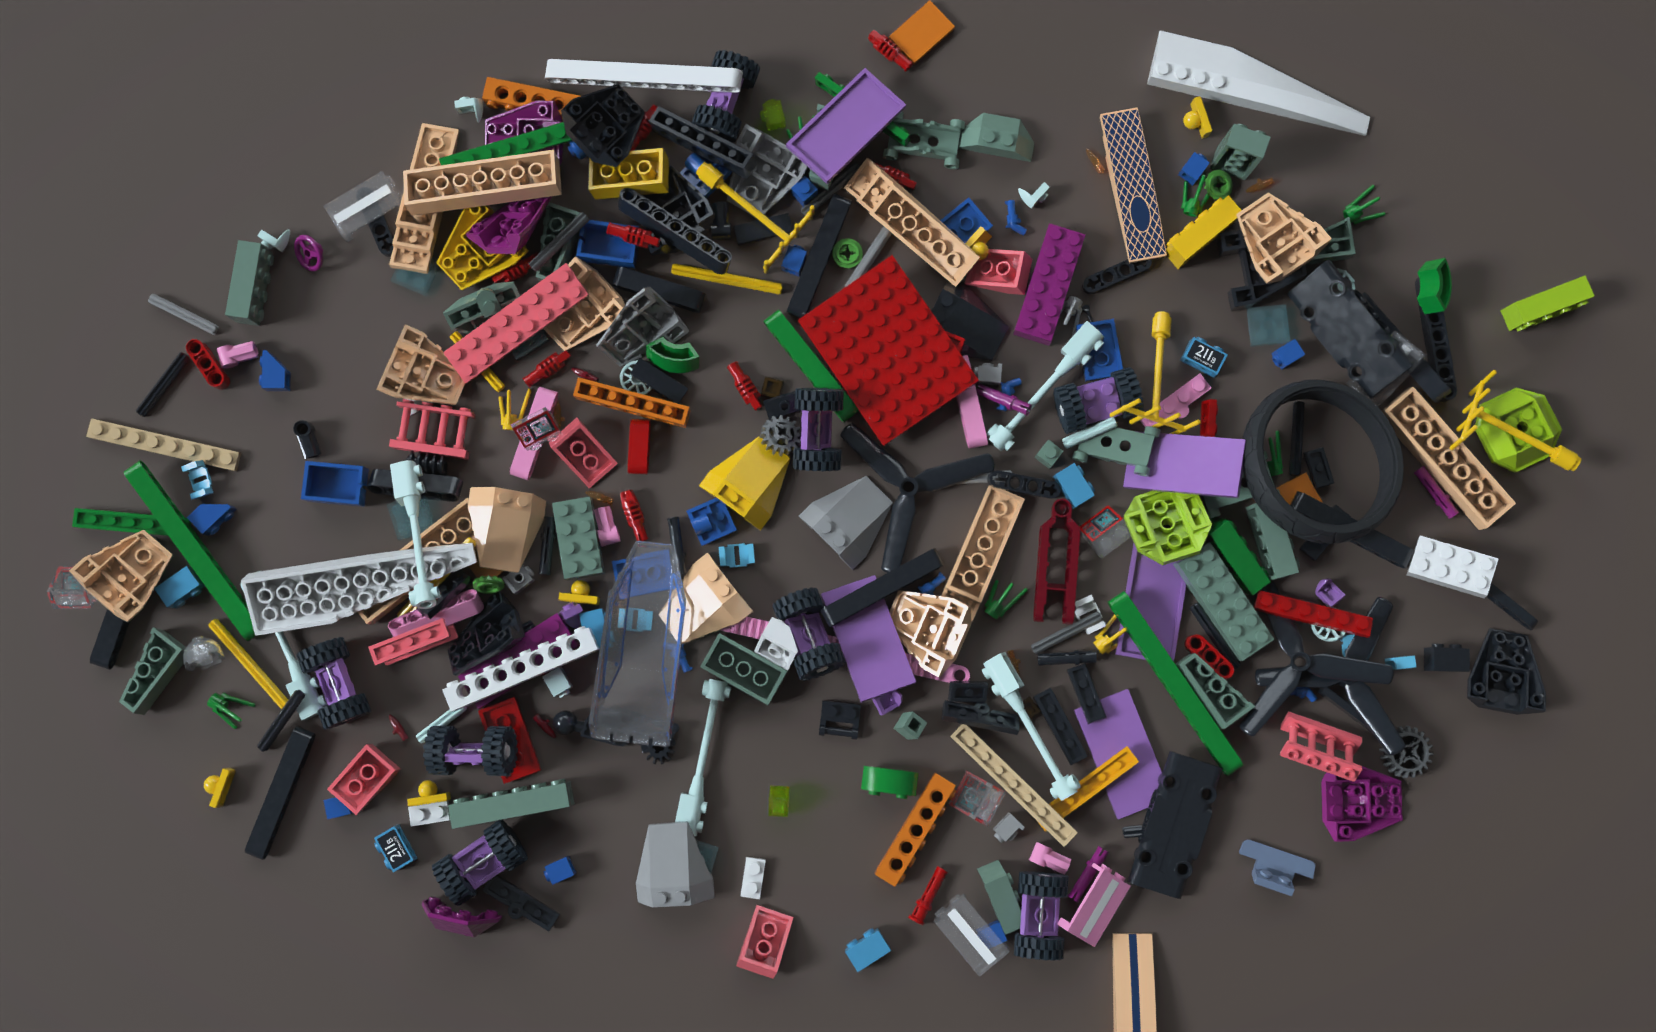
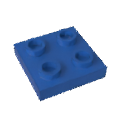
[680,153,732,198]
[686,498,737,546]

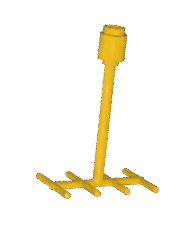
[696,162,815,274]
[1109,311,1201,434]
[1450,370,1581,471]

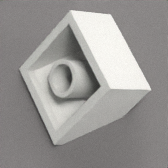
[754,617,798,671]

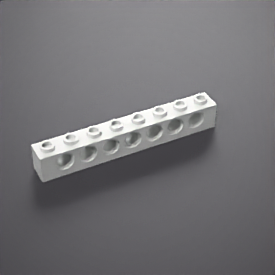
[442,626,600,712]

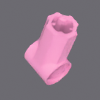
[217,341,259,368]
[594,506,621,547]
[1029,842,1071,875]

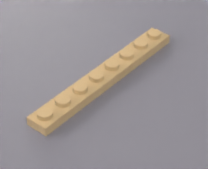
[86,418,241,472]
[950,724,1078,847]

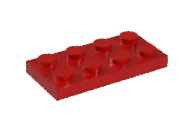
[478,697,542,784]

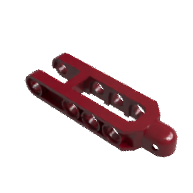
[1033,498,1081,625]

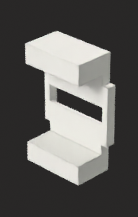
[1075,595,1106,634]

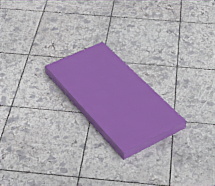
[786,68,906,184]
[1123,431,1246,498]
[1115,543,1186,661]
[821,575,916,703]
[1074,689,1167,819]

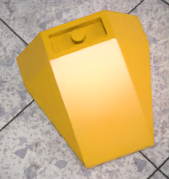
[436,205,528,291]
[699,436,790,531]

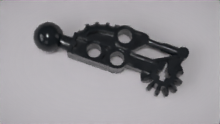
[553,707,680,764]

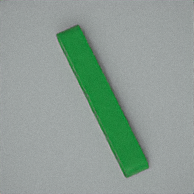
[763,310,859,423]

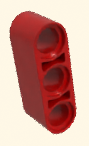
[186,339,230,390]
[628,419,651,474]
[1184,634,1234,679]

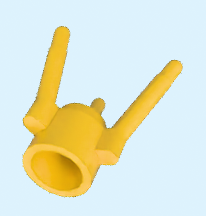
[499,389,531,430]
[1093,614,1127,655]

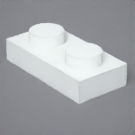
[408,801,450,826]
[741,857,766,899]

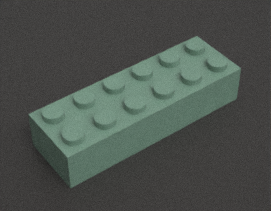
[1173,542,1274,661]
[448,779,575,829]

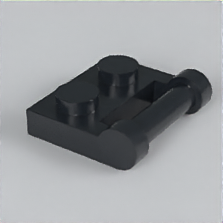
[819,701,861,740]

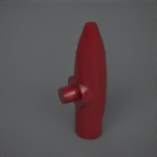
[571,368,599,382]
[389,714,409,741]
[533,714,556,739]

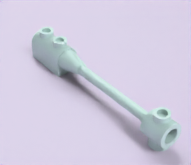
[986,321,1104,451]
[390,460,441,609]
[241,571,327,720]
[982,652,1081,801]
[675,679,731,836]

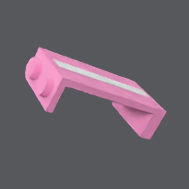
[1058,863,1131,947]

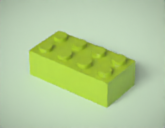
[1500,275,1594,332]

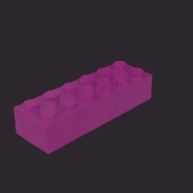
[1013,223,1086,346]
[458,613,580,709]

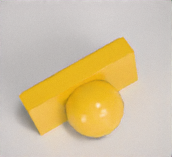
[1183,96,1212,139]
[965,227,992,260]
[558,580,600,605]
[204,768,236,808]
[407,780,451,807]

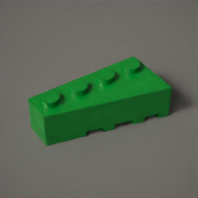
[1207,517,1270,596]

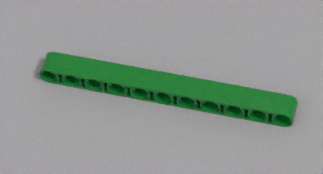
[123,460,255,641]
[1107,591,1244,777]

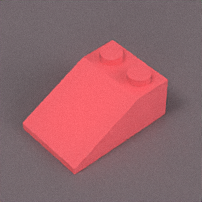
[965,249,1032,295]
[548,418,618,488]
[327,744,401,815]
[736,905,794,979]

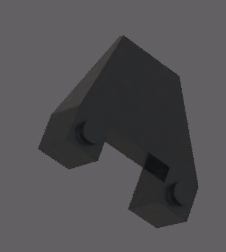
[1216,230,1307,312]

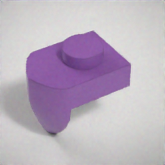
[1315,578,1345,608]
[559,602,583,629]
[872,690,903,715]

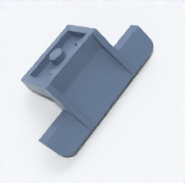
[1239,840,1315,896]

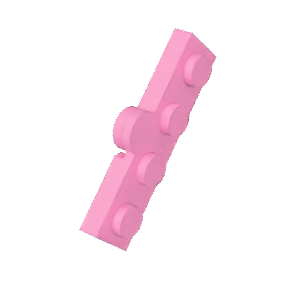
[1140,373,1211,427]

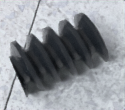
[406,450,447,476]

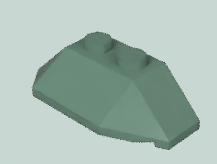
[958,113,1034,162]
[443,282,520,334]

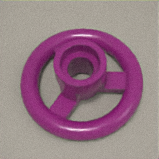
[294,235,323,271]

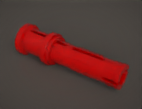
[908,866,948,926]

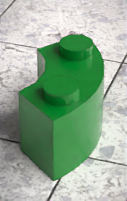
[1417,258,1452,314]
[646,337,699,373]
[861,766,918,799]

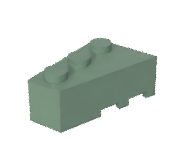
[1305,217,1356,265]
[977,860,1022,935]

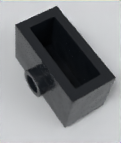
[1424,644,1470,672]

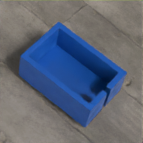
[576,220,639,269]
[301,461,369,507]

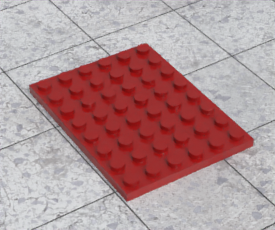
[798,255,979,446]

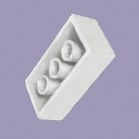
[1407,536,1498,598]

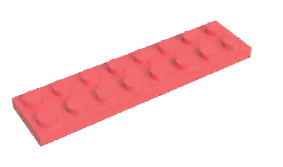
[443,263,589,384]

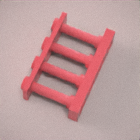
[389,399,476,460]
[368,618,458,666]
[1280,711,1362,782]

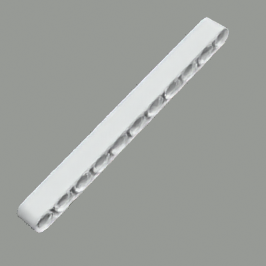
[545,59,743,93]

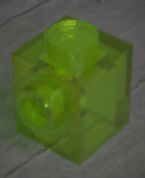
[760,99,786,131]
[768,785,790,817]

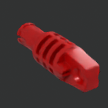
[868,30,913,72]
[630,104,658,151]
[874,162,917,190]
[606,222,660,248]
[492,252,538,283]
[522,350,571,388]
[727,361,762,411]
[620,490,649,543]

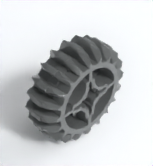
[1379,726,1434,778]

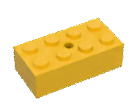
[588,148,669,200]
[1166,195,1242,269]

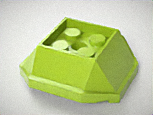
[1475,388,1562,473]
[1124,491,1212,565]

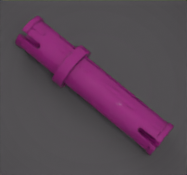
[976,383,1032,416]
[1414,466,1459,519]
[1068,846,1109,903]

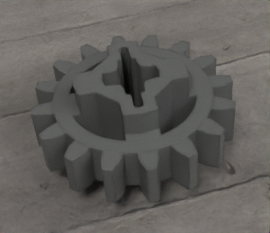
[760,415,801,456]

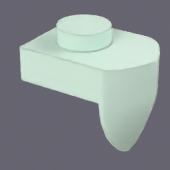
[454,97,483,123]
[1018,182,1050,209]
[257,229,290,252]

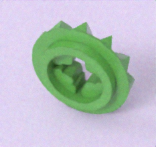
[1204,170,1233,200]
[832,238,863,269]
[473,575,504,594]

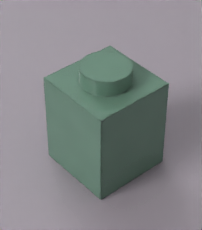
[1034,440,1063,469]
[893,711,927,740]

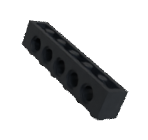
[649,106,757,179]

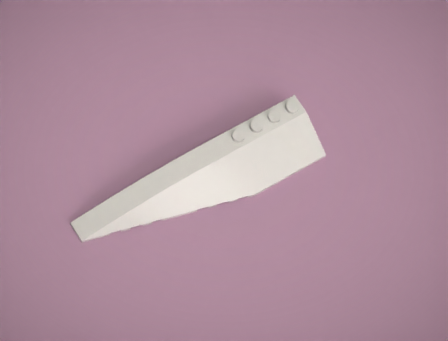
[1147,31,1370,136]
[241,543,477,636]

